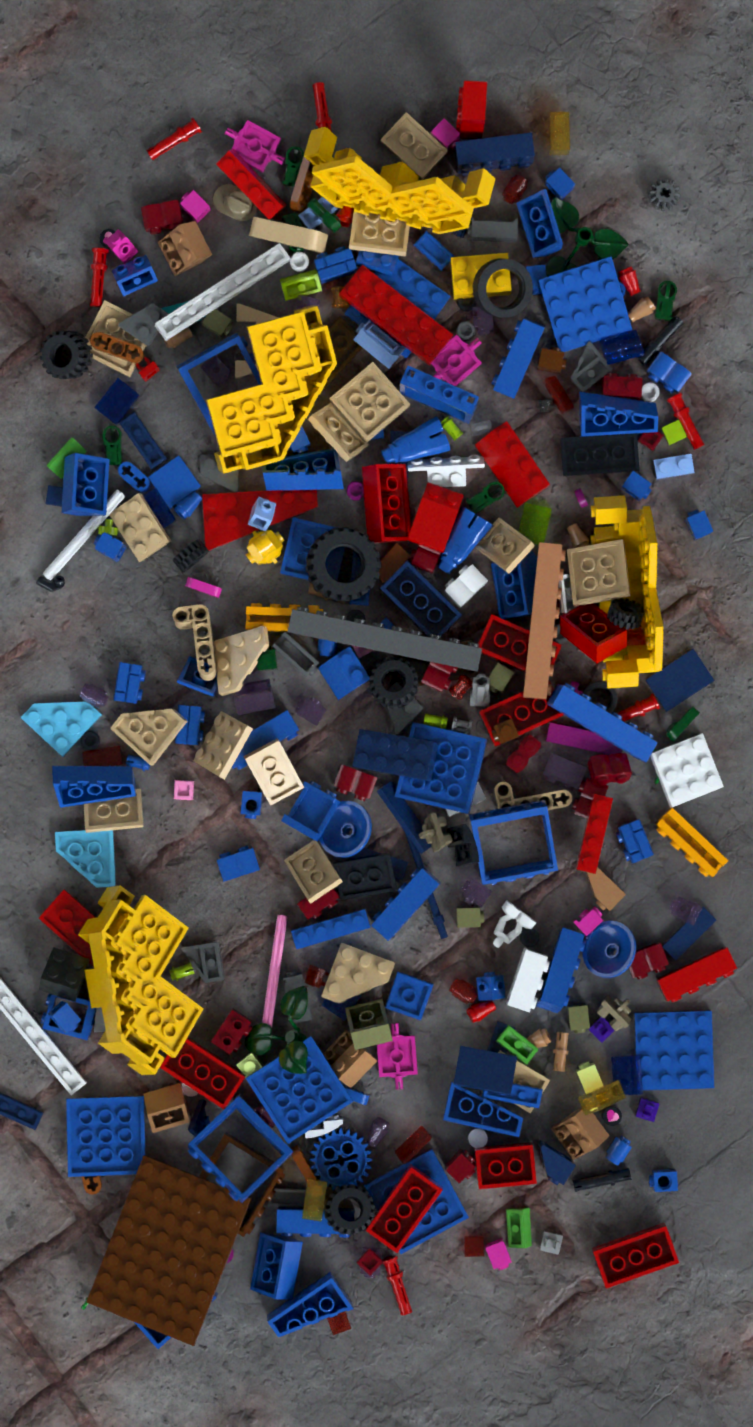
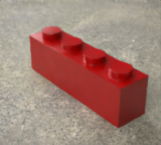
[216,149,287,220]
[575,794,613,874]
[656,947,737,1003]

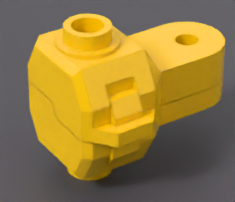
[246,530,285,565]

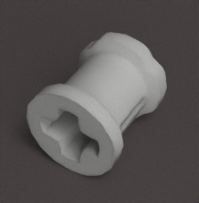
[451,716,473,735]

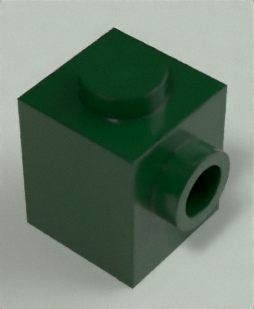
[257,646,278,671]

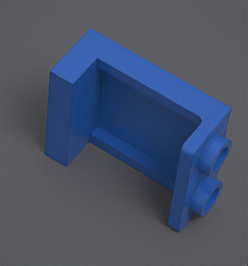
[281,781,341,842]

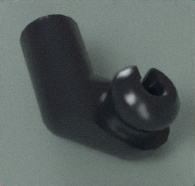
[36,575,65,592]

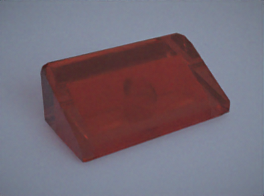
[543,376,574,415]
[82,746,123,766]
[395,1126,432,1164]

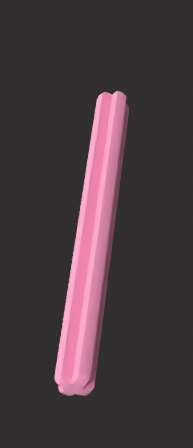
[262,915,288,1028]

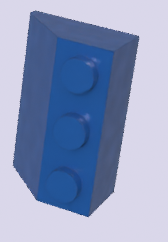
[516,189,563,258]
[61,453,110,516]
[491,556,536,620]
[250,1232,303,1299]

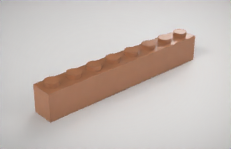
[523,542,566,700]

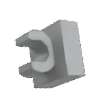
[540,1230,563,1255]

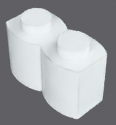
[444,564,488,608]

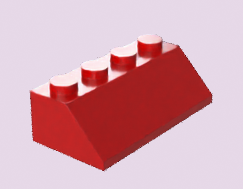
[474,421,550,508]
[362,464,411,543]

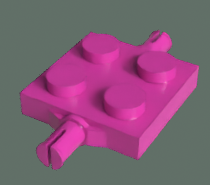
[225,120,285,173]
[431,335,482,386]
[377,1023,418,1090]

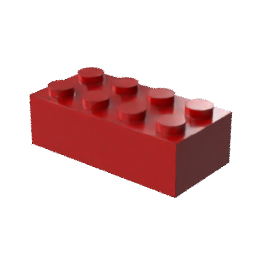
[456,81,487,139]
[478,614,562,673]
[479,680,564,747]
[160,1037,245,1109]
[365,1164,443,1253]
[592,1223,679,1289]

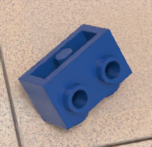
[112,255,158,296]

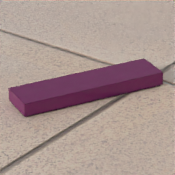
[546,723,622,755]

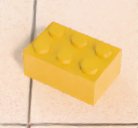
[450,253,512,300]

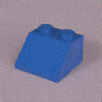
[319,646,370,700]

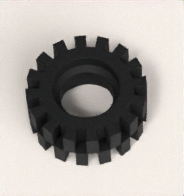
[173,539,209,573]
[607,598,645,630]

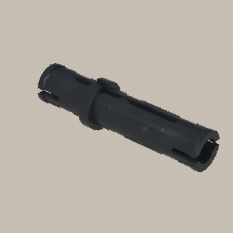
[637,315,684,366]
[572,1168,632,1192]

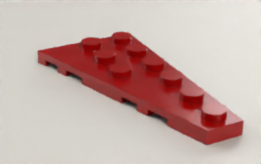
[202,490,318,551]

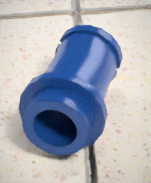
[126,754,151,771]

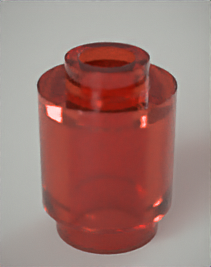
[502,174,528,204]
[448,978,478,1005]

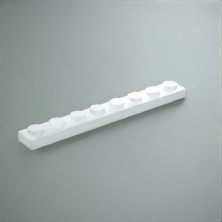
[155,243,291,341]
[0,977,87,1096]

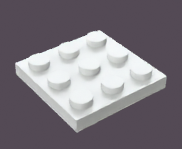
[650,733,724,808]

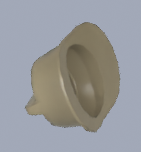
[213,184,257,221]

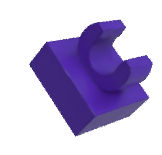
[588,1016,615,1043]
[635,1097,660,1122]

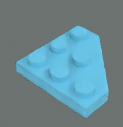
[21,702,102,757]
[55,830,116,888]

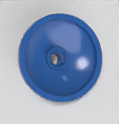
[319,801,372,858]
[582,921,636,978]

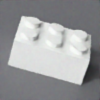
[506,948,550,1013]

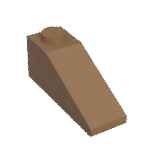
[586,867,626,911]

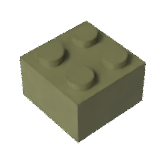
[345,999,393,1050]

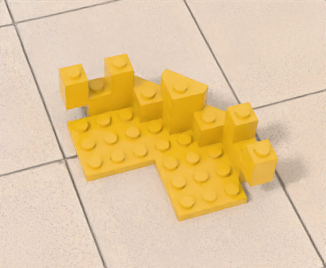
[304,127,495,234]
[206,305,337,474]
[590,495,663,688]
[78,885,204,1075]

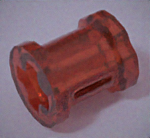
[449,674,472,700]

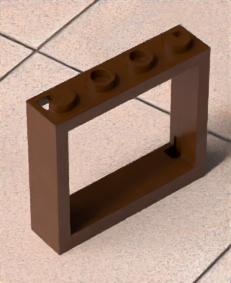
[199,1132,285,1237]

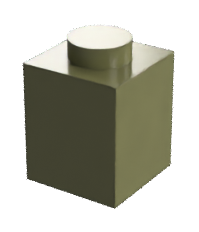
[202,309,233,338]
[488,663,514,694]
[456,907,484,928]
[567,1004,590,1033]

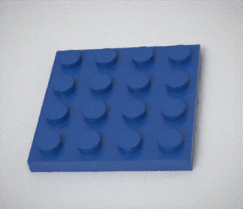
[537,256,632,352]
[344,259,451,359]
[395,722,487,814]
[634,1010,714,1091]
[246,1036,353,1144]
[66,1096,145,1177]
[364,1149,469,1254]

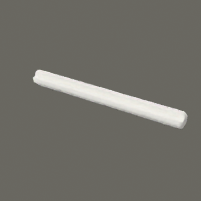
[43,490,125,580]

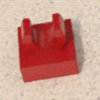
[136,357,160,382]

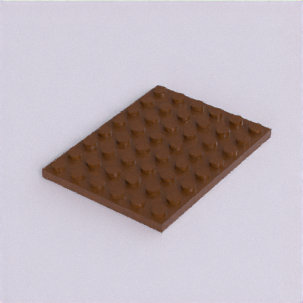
[87,1155,252,1346]

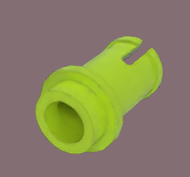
[441,416,463,441]
[423,713,448,729]
[169,962,195,981]

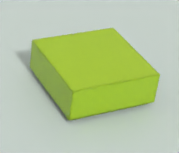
[661,420,687,446]

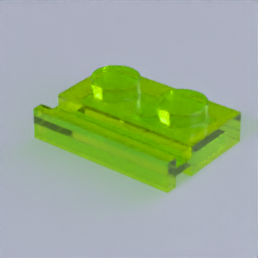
[518,502,552,546]

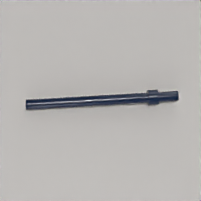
[404,831,448,939]

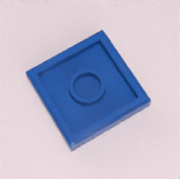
[148,456,201,509]
[385,971,434,1021]

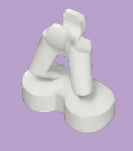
[493,900,536,948]

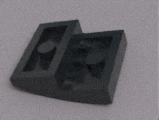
[447,824,479,867]

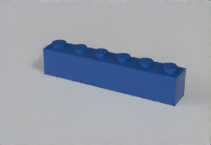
[546,683,658,762]

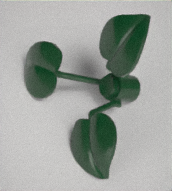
[546,198,629,276]
[245,986,308,1074]

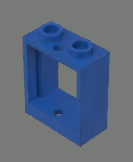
[41,994,96,1040]

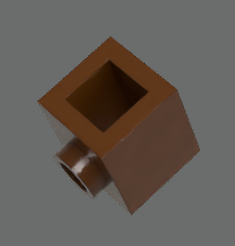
[537,347,567,374]
[491,719,519,744]

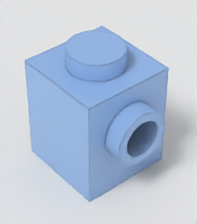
[248,497,276,531]

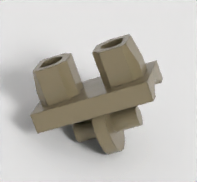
[419,813,453,852]
[597,995,632,1031]

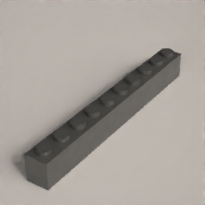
[288,607,482,672]

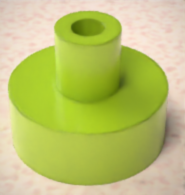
[98,519,118,536]

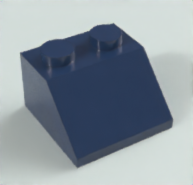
[539,1140,576,1185]

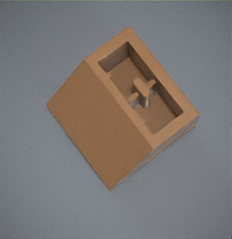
[158,221,212,276]
[323,1030,377,1089]
[144,1083,191,1133]
[551,1105,609,1160]

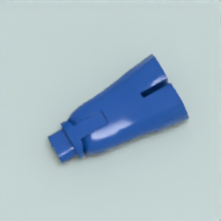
[381,416,450,464]
[437,506,494,575]

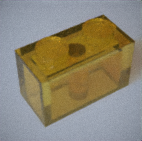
[549,112,570,156]
[578,1080,626,1115]
[302,1178,327,1221]

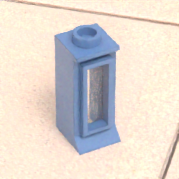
[353,320,406,369]

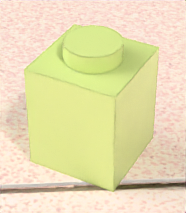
[237,1053,264,1078]
[576,1061,603,1093]

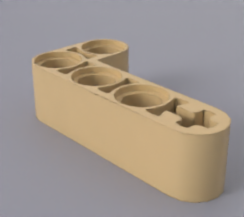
[249,217,328,253]
[172,604,216,681]
[494,782,572,810]

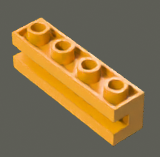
[245,603,324,632]
[655,808,728,877]

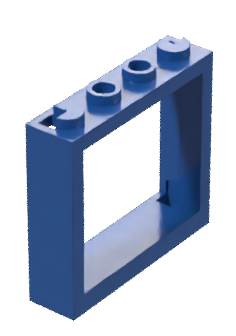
[176,333,262,436]
[400,366,479,424]
[469,800,558,885]
[188,1096,293,1203]

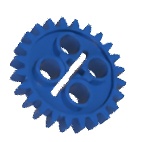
[310,1127,372,1191]

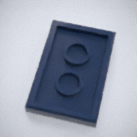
[645,649,715,712]
[453,1046,517,1095]

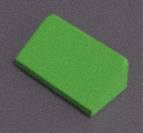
[47,438,86,479]
[495,1025,538,1065]
[506,1207,532,1248]

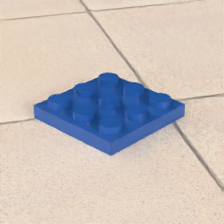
[280,518,345,581]

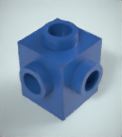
[476,972,506,1001]

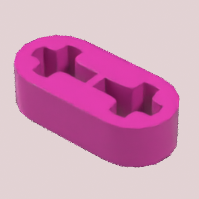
[185,577,222,598]

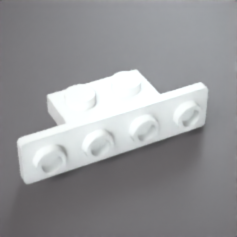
[408,455,485,487]

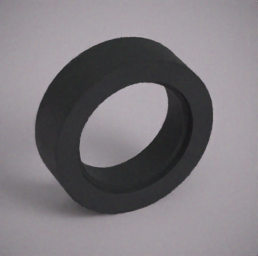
[473,259,533,318]

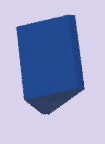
[177,656,218,697]

